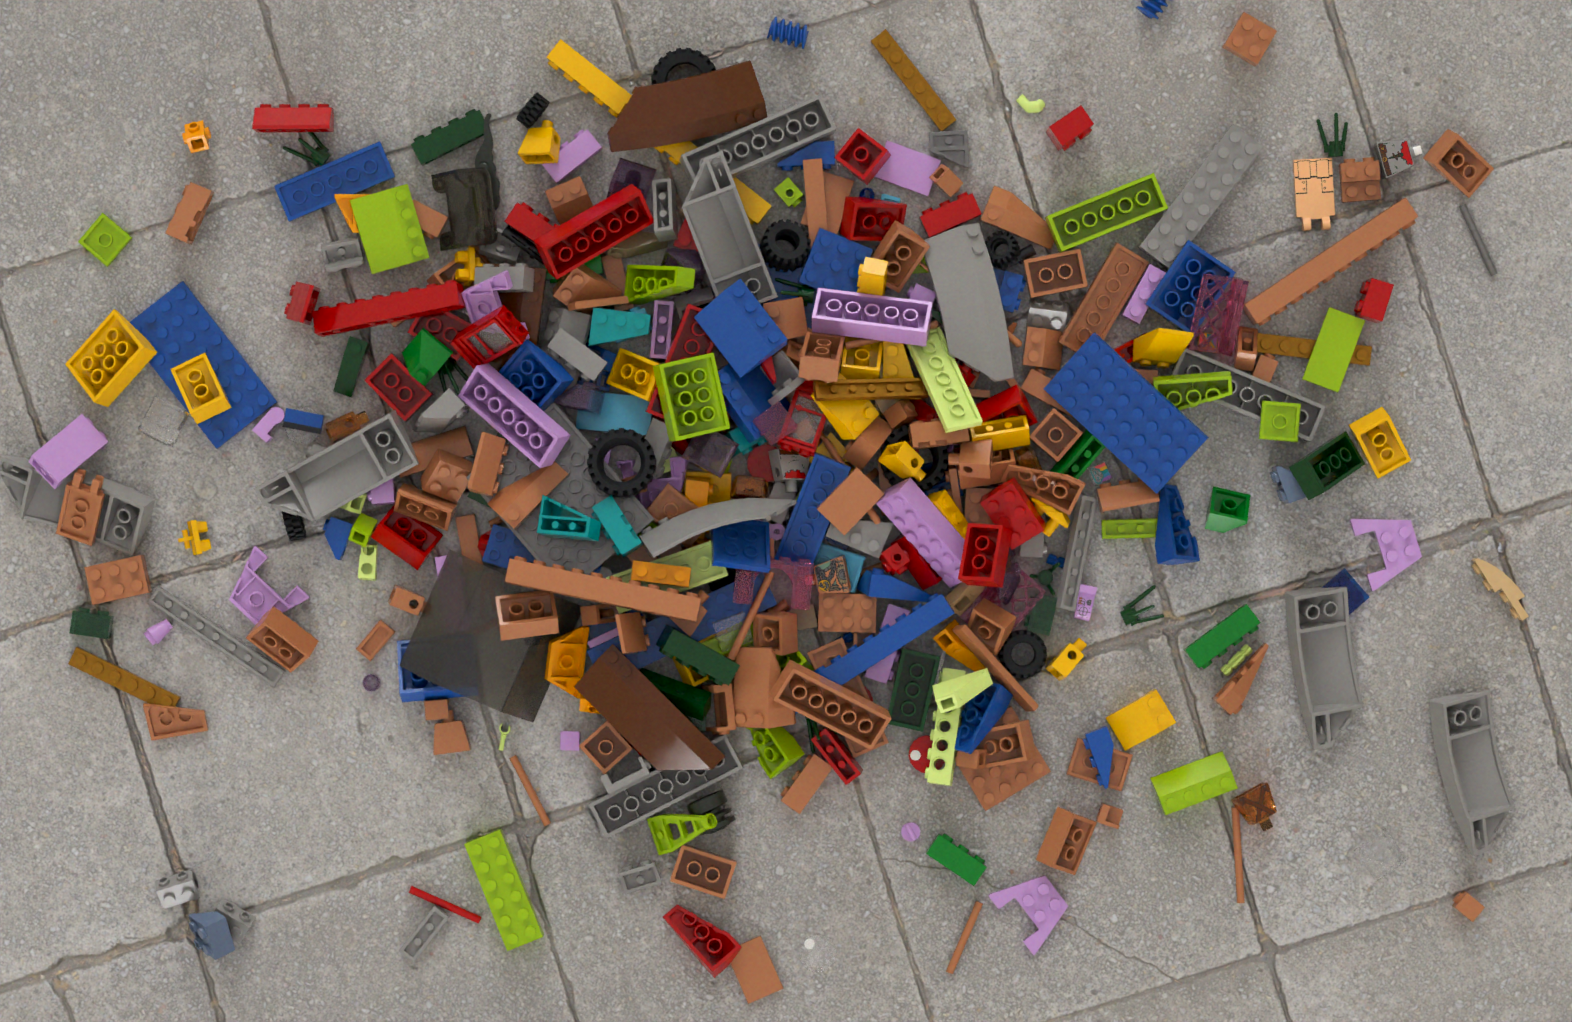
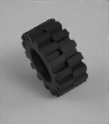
[516,92,550,129]
[985,231,1020,269]
[282,511,306,542]

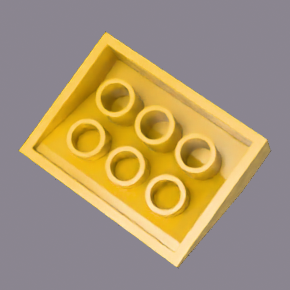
[65,309,157,407]

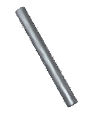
[1459,204,1498,276]

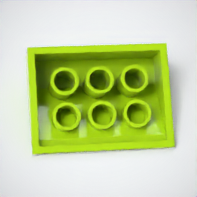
[349,184,430,274]
[653,352,730,442]

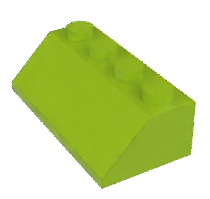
[1150,751,1238,815]

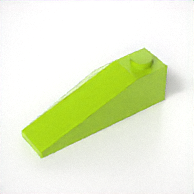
[746,726,805,779]

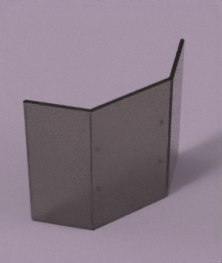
[399,549,583,722]

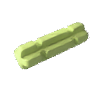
[1220,644,1253,676]

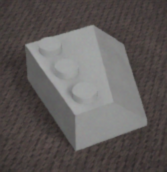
[412,388,470,433]

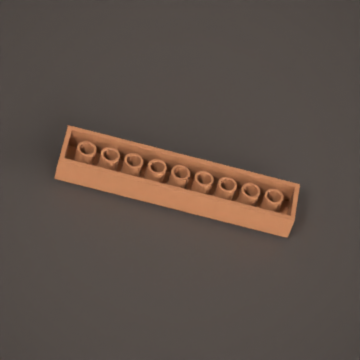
[1241,197,1418,326]
[505,556,701,623]

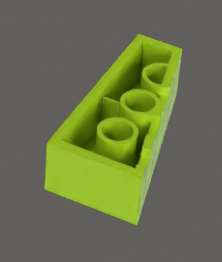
[624,264,695,305]
[1153,371,1233,410]

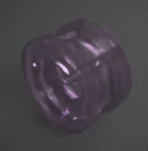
[363,674,381,691]

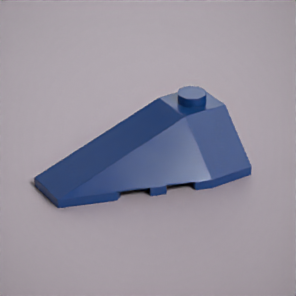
[1155,484,1200,565]
[857,568,932,602]
[955,683,1013,754]

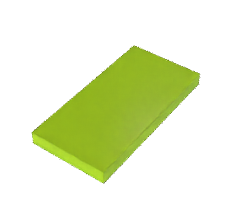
[1302,307,1365,393]

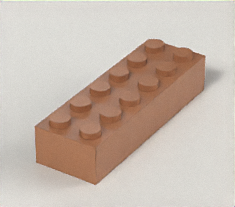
[770,660,892,750]

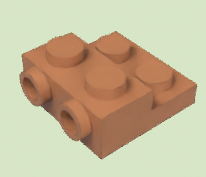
[1339,157,1381,203]

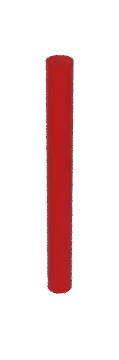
[409,886,482,924]

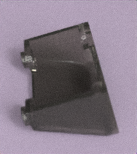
[431,168,498,251]

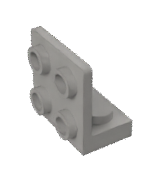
[760,350,805,407]

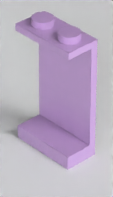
[28,414,108,489]

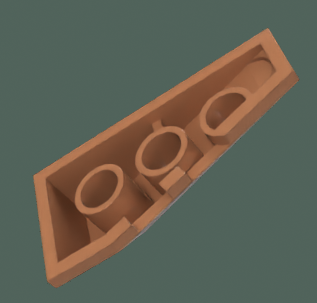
[980,186,1054,250]
[488,461,569,531]
[1001,464,1086,515]
[1212,643,1269,715]

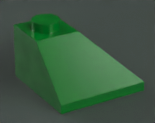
[402,328,453,386]
[1205,486,1250,533]

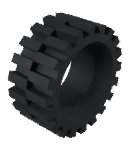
[651,48,716,85]
[880,425,948,491]
[587,428,656,498]

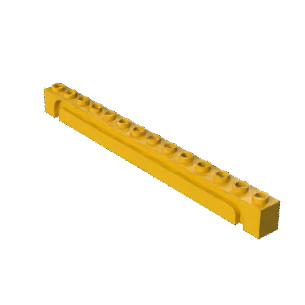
[546,39,772,225]

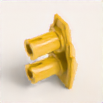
[1031,497,1071,537]

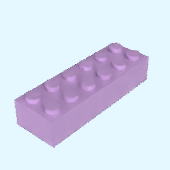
[812,288,933,346]
[458,363,571,468]
[876,477,965,588]

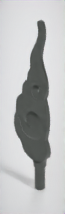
[465,113,500,245]

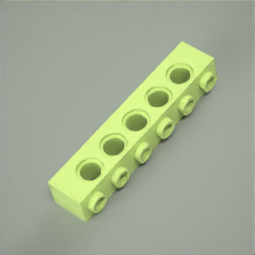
[925,668,968,786]

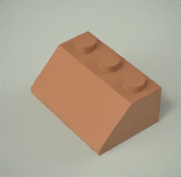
[870,220,930,293]
[467,432,509,497]
[1096,477,1160,512]
[394,483,457,531]
[495,590,559,641]
[246,606,319,673]
[1036,807,1097,875]

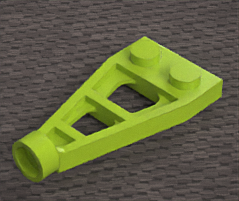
[647,813,717,855]

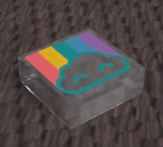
[1087,461,1113,486]

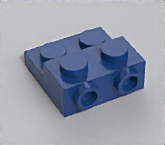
[993,268,1026,313]

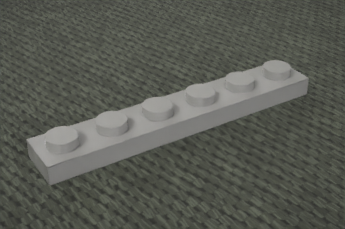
[1055,495,1097,612]

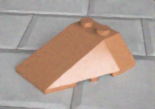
[731,647,796,728]

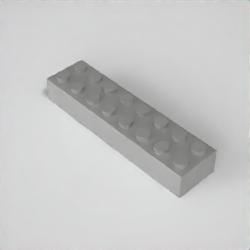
[679,95,837,186]
[1138,124,1263,270]
[1171,348,1326,442]
[588,734,743,839]

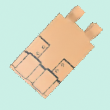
[1293,158,1335,231]

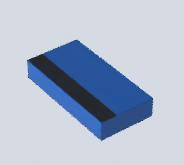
[282,408,324,434]

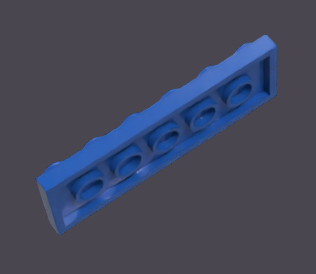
[274,141,395,222]
[774,453,852,574]

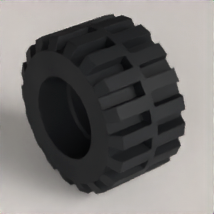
[759,219,811,272]
[998,630,1047,678]

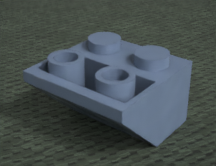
[1270,466,1306,504]
[188,911,235,960]

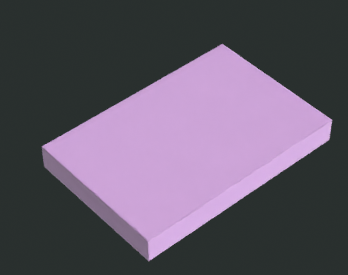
[874,141,941,197]

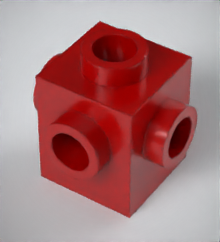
[879,542,910,576]

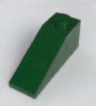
[333,336,370,398]

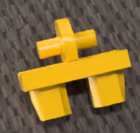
[455,247,484,286]
[178,520,211,556]

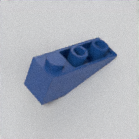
[777,141,835,171]
[1082,726,1114,789]

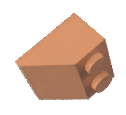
[545,176,593,225]
[763,297,808,339]
[1022,327,1063,370]
[967,598,1017,656]
[753,611,798,656]

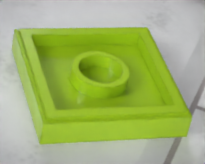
[78,213,132,267]
[1259,400,1301,442]

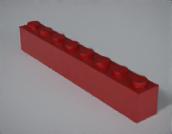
[312,280,466,337]

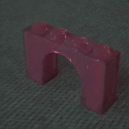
[732,556,814,610]

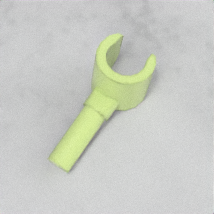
[498,724,511,751]

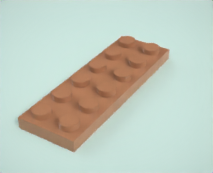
[1057,242,1149,353]
[807,637,889,758]

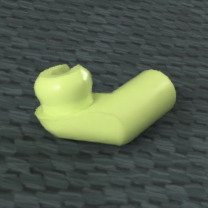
[1016,94,1045,113]

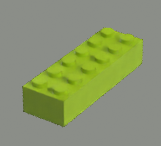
[1045,173,1168,253]
[464,828,544,951]

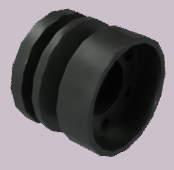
[686,789,736,836]

